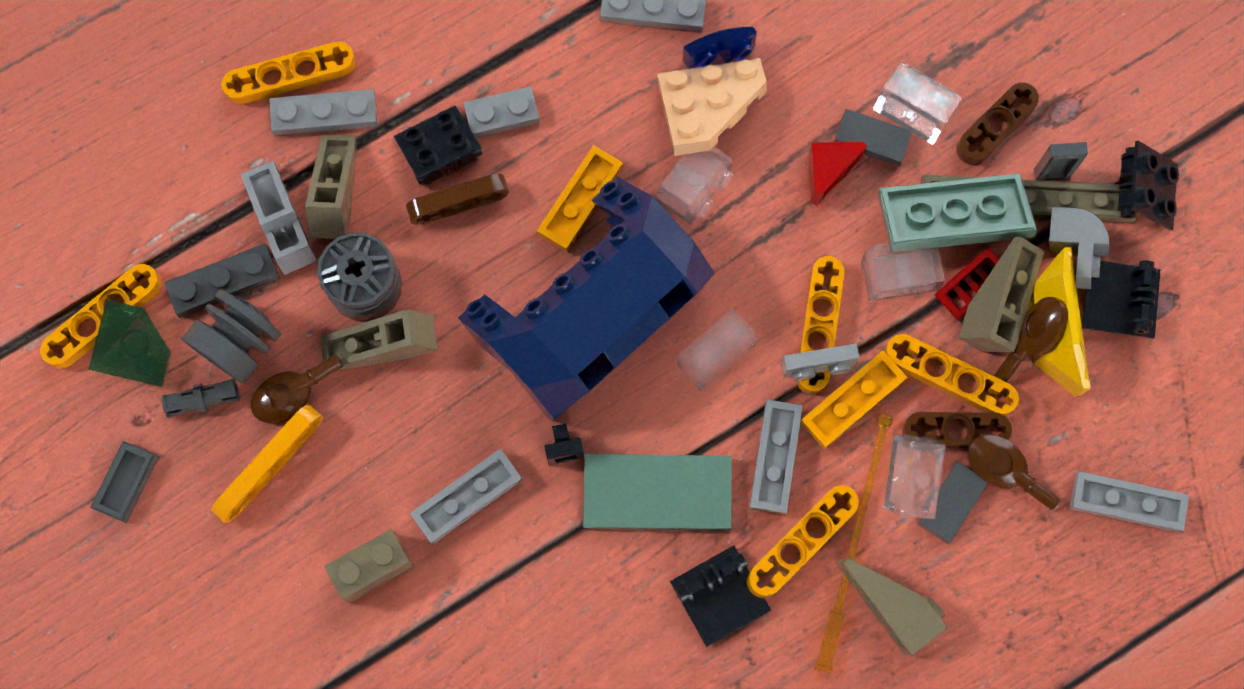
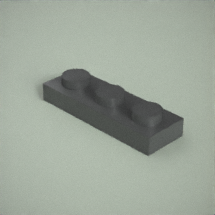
[164,243,280,318]

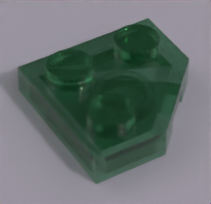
[88,299,172,387]

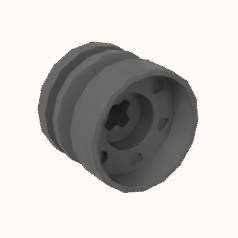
[317,232,402,321]
[181,289,281,384]

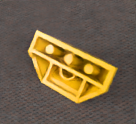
[1025,247,1091,396]

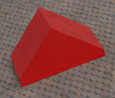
[808,141,867,206]

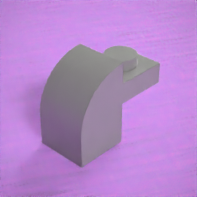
[1049,207,1109,289]

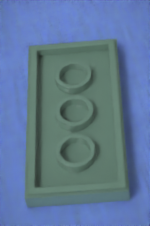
[878,173,1037,252]
[583,454,731,531]

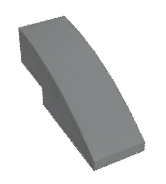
[240,161,317,275]

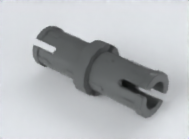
[162,378,240,418]

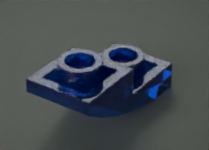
[683,27,757,69]

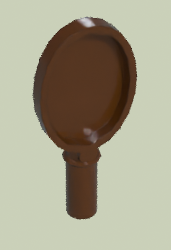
[994,297,1068,382]
[251,354,343,424]
[967,434,1060,510]

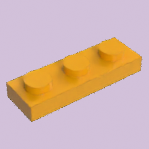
[536,145,623,253]
[800,350,907,449]

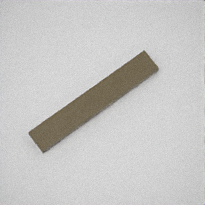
[921,175,1137,223]

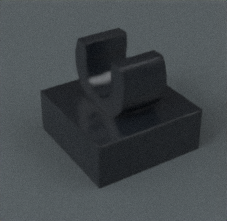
[544,423,585,466]

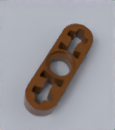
[957,82,1039,165]
[406,174,509,225]
[902,412,1012,448]

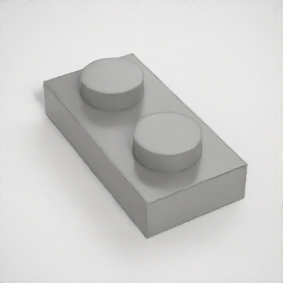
[464,86,540,138]
[781,343,860,381]

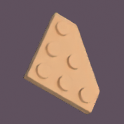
[657,58,767,156]

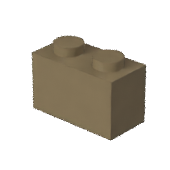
[324,529,414,603]

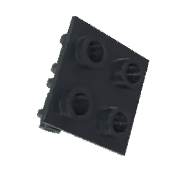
[394,105,483,185]
[1117,141,1179,230]
[1082,260,1161,339]
[670,545,771,647]

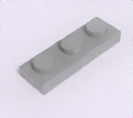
[600,0,706,33]
[270,89,378,136]
[749,399,803,515]
[410,448,523,545]
[1069,471,1189,533]

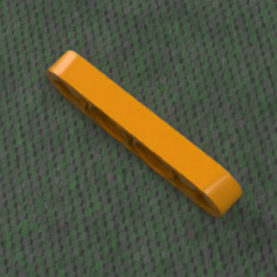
[221,41,356,104]
[796,256,845,395]
[40,264,162,369]
[884,334,1019,417]
[211,404,323,524]
[747,485,859,598]

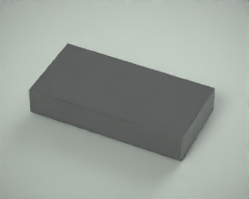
[834,109,912,166]
[1034,142,1088,181]
[90,441,159,524]
[917,461,988,544]

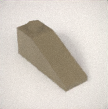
[305,135,357,239]
[959,237,1044,352]
[321,309,437,371]
[836,558,947,656]

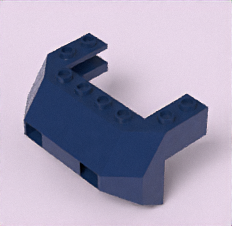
[458,177,715,420]

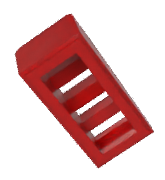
[934,246,1000,321]

